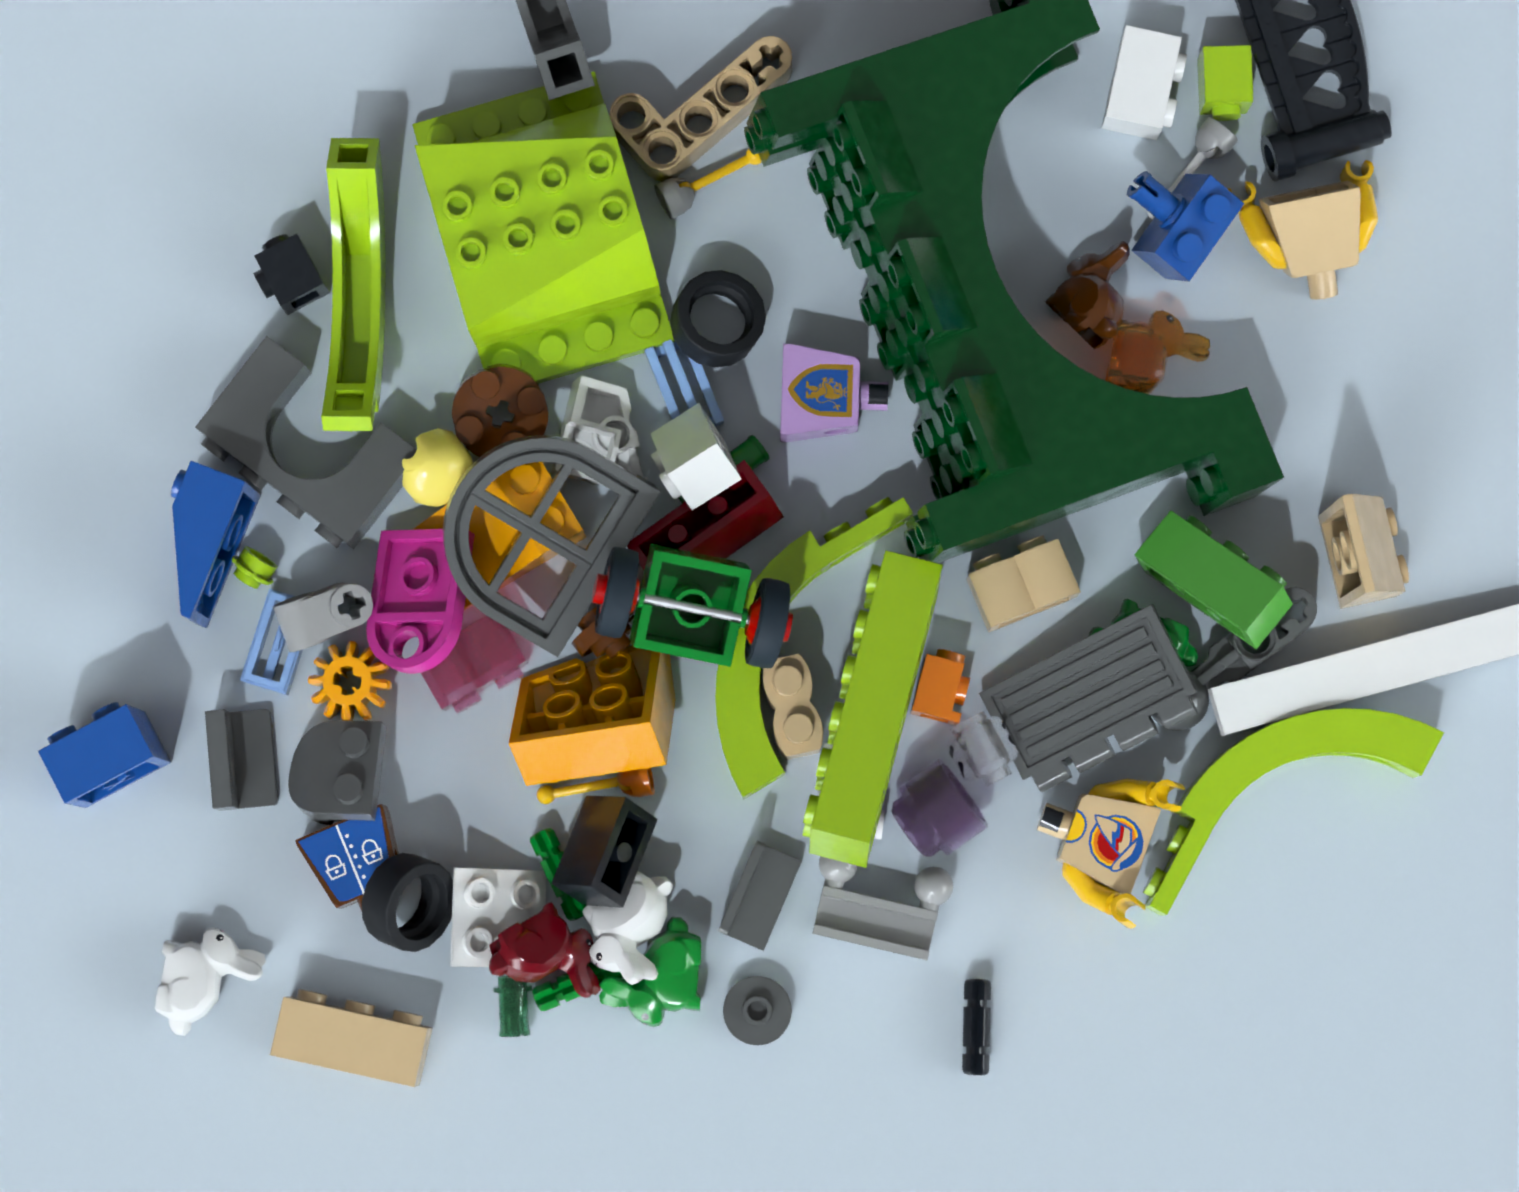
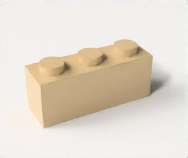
[270,989,433,1087]

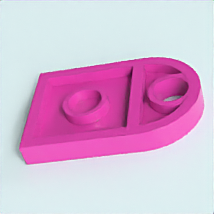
[366,529,475,674]

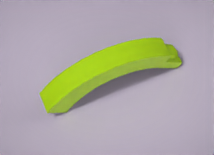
[321,138,386,431]

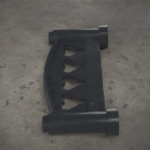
[1235,0,1392,182]

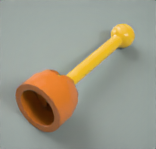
[536,768,655,804]

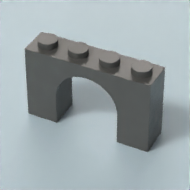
[195,336,417,549]

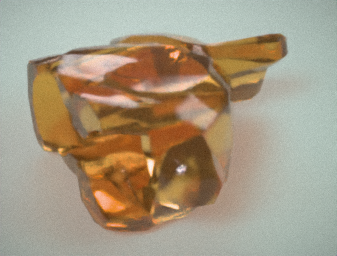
[1105,310,1211,394]

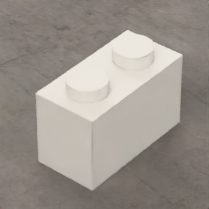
[1101,25,1187,141]
[650,403,742,510]

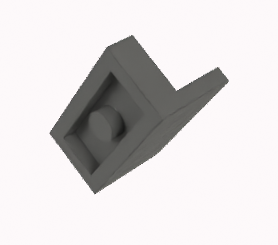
[205,709,278,811]
[718,840,802,951]

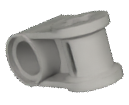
[273,582,373,652]

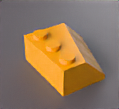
[509,645,676,786]

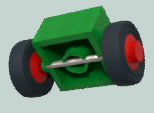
[592,543,793,668]

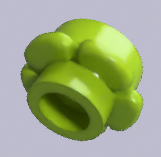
[231,546,278,589]

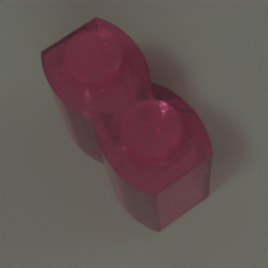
[421,616,529,714]

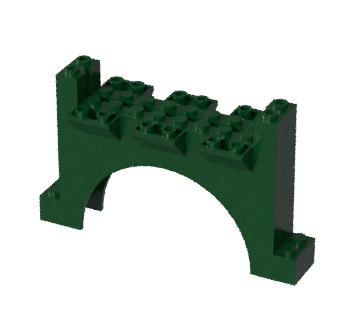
[744,0,1284,563]

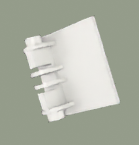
[450,868,546,967]

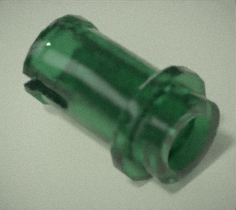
[493,976,532,1037]

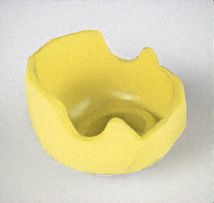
[402,428,473,507]

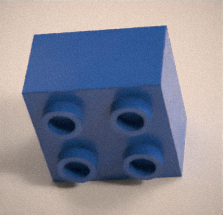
[38,702,172,808]

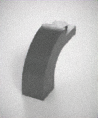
[515,0,595,100]

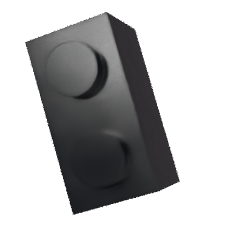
[551,796,658,908]

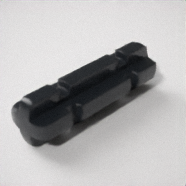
[962,979,991,1076]

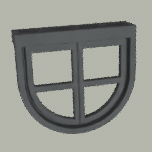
[443,435,660,657]

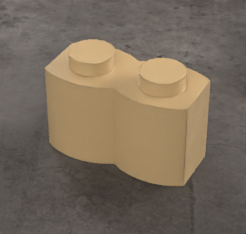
[966,535,1081,632]
[763,654,823,760]

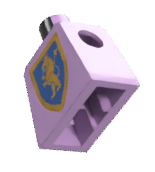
[780,344,888,442]

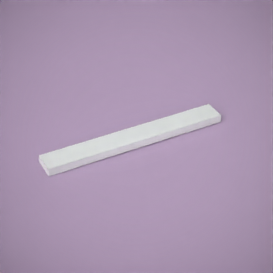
[1208,604,1519,737]

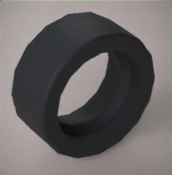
[670,270,766,368]
[362,853,453,952]

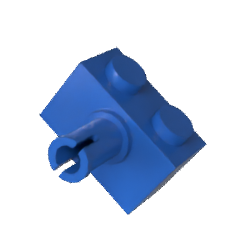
[1127,171,1244,282]

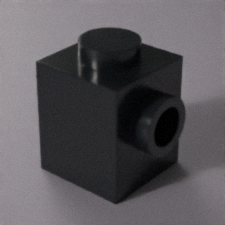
[253,234,329,315]

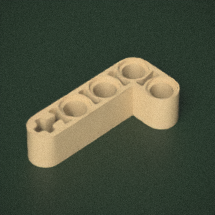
[609,36,792,182]

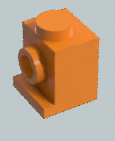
[910,649,970,726]

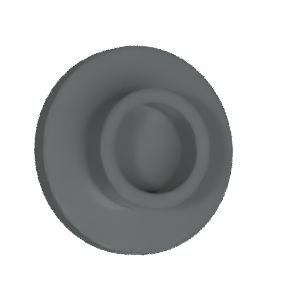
[723,976,792,1045]

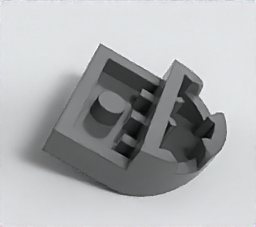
[288,721,387,825]

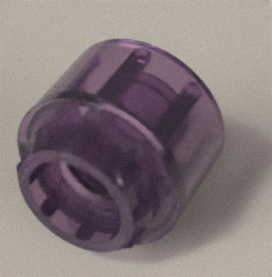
[891,759,989,857]

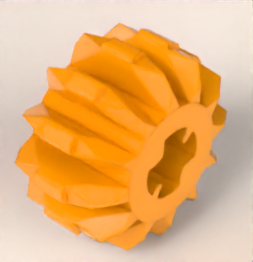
[308,641,392,721]

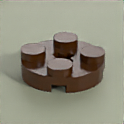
[452,364,549,457]

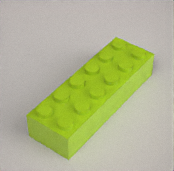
[802,550,943,868]

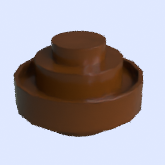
[571,606,635,659]

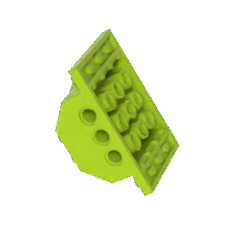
[412,71,675,384]

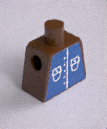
[295,804,399,912]

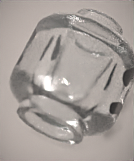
[946,711,1019,787]

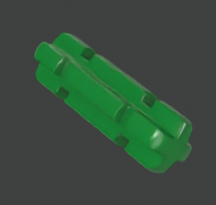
[530,828,587,921]
[532,962,623,1011]

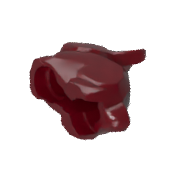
[489,902,601,998]

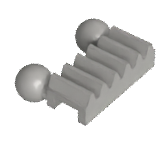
[812,856,953,960]

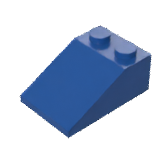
[171,461,261,628]

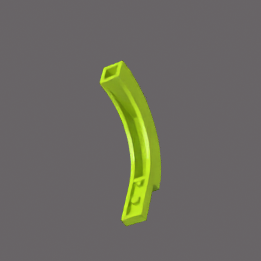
[715,497,913,800]
[1143,708,1445,916]

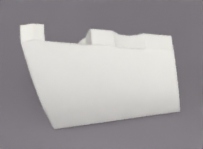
[551,375,648,486]

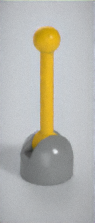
[654,149,762,219]

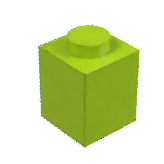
[1197,45,1253,121]

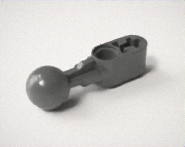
[1151,587,1317,731]

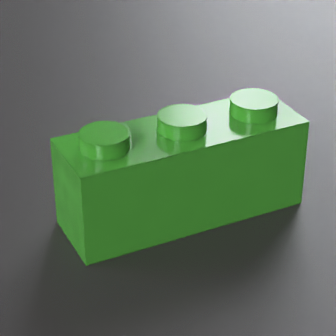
[1134,510,1293,649]

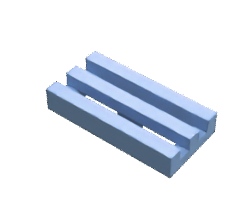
[645,339,724,426]
[240,588,303,696]

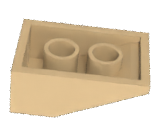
[1318,494,1409,609]

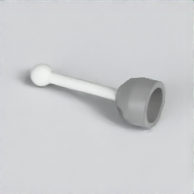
[1147,117,1238,220]

